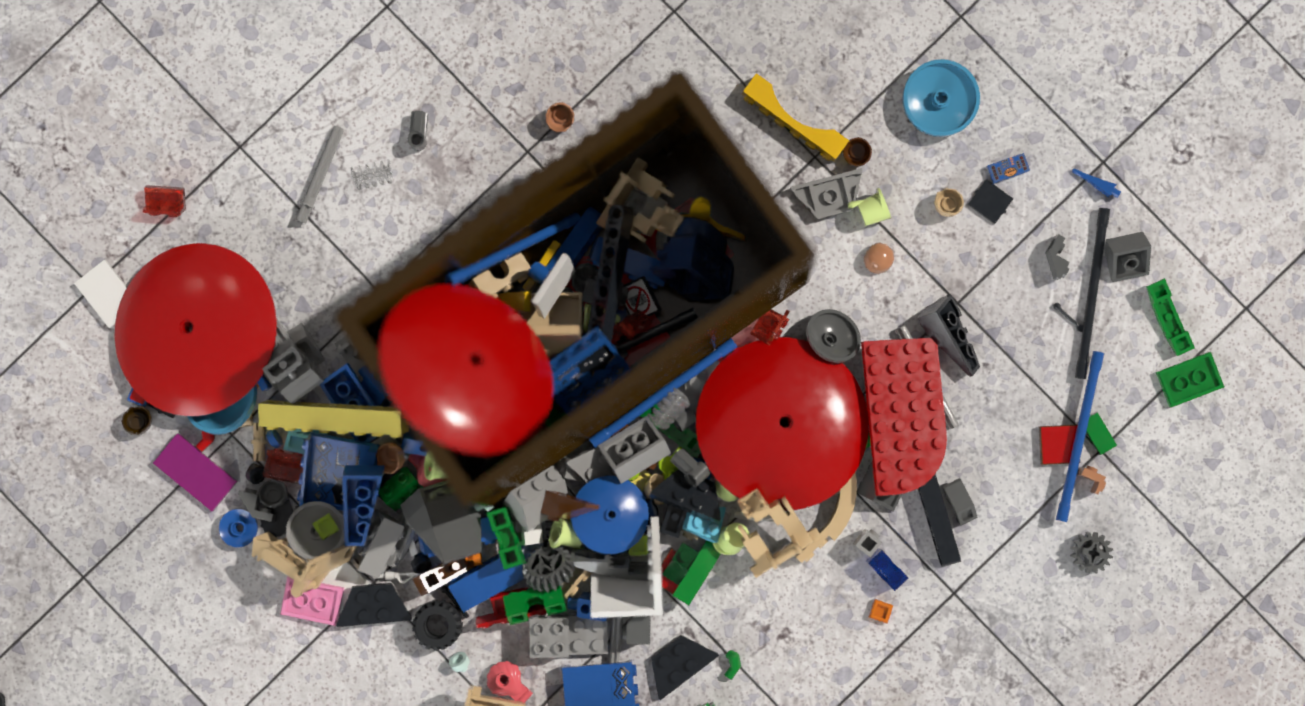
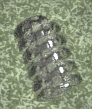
[351,159,393,190]
[647,388,690,429]

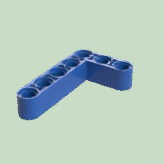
[528,207,603,286]

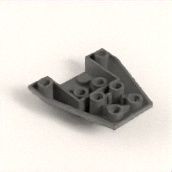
[400,481,482,564]

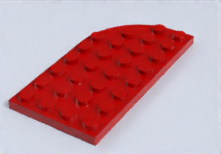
[861,338,947,496]

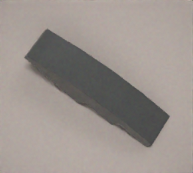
[569,549,650,581]

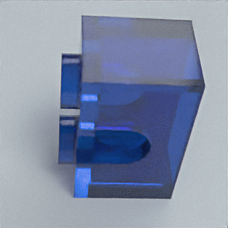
[866,548,908,591]

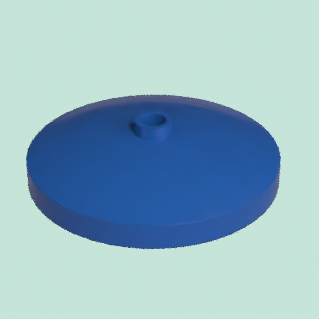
[571,476,649,554]

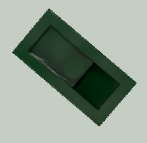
[662,542,699,585]

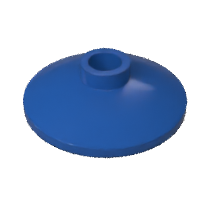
[219,509,258,548]

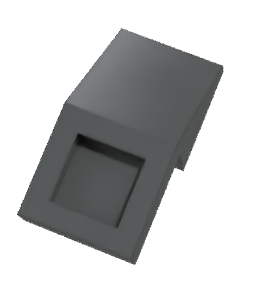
[1045,234,1070,280]
[943,478,978,526]
[238,488,276,522]

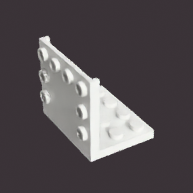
[591,517,663,618]

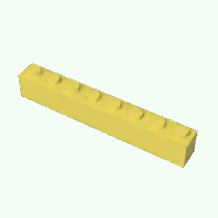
[258,400,409,438]

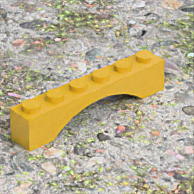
[742,73,849,161]

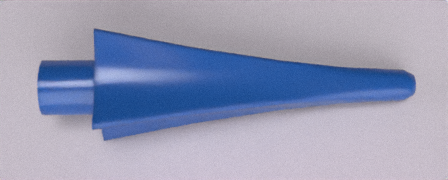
[1072,168,1121,198]

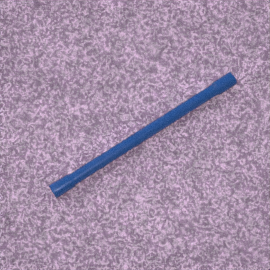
[445,212,581,287]
[589,338,737,448]
[1056,351,1105,522]

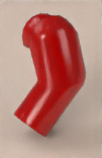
[196,431,215,452]

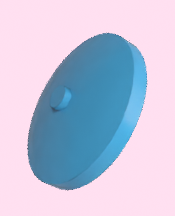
[902,59,980,137]
[187,385,257,435]

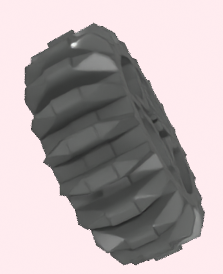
[522,544,575,592]

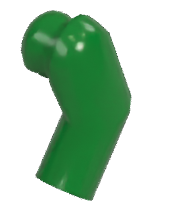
[724,650,741,680]

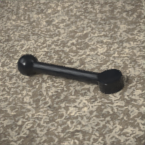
[1053,303,1083,332]
[441,586,469,619]

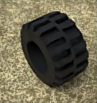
[412,600,463,651]

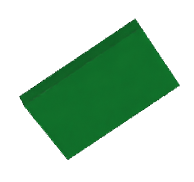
[1156,351,1225,408]

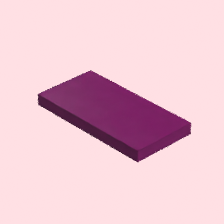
[153,433,238,512]

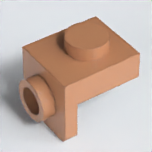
[1077,465,1106,494]

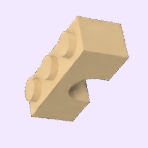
[469,252,531,298]

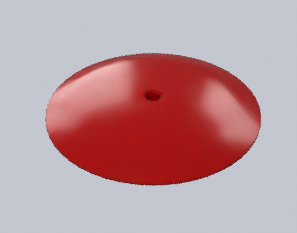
[114,243,277,416]
[379,284,553,455]
[696,337,869,511]

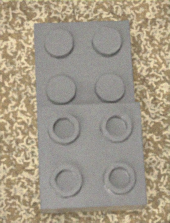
[262,317,324,404]
[529,614,608,658]

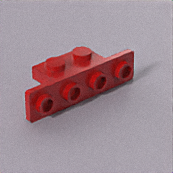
[476,587,547,628]

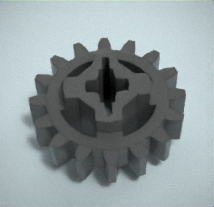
[1070,532,1113,574]

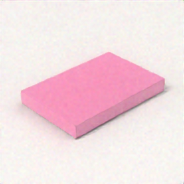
[280,576,345,626]

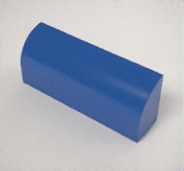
[448,554,524,613]

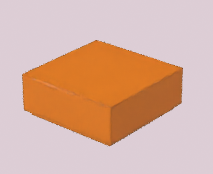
[868,599,893,624]

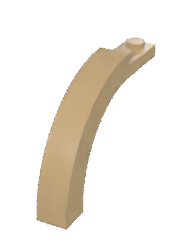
[795,472,857,563]

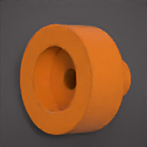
[465,553,483,566]

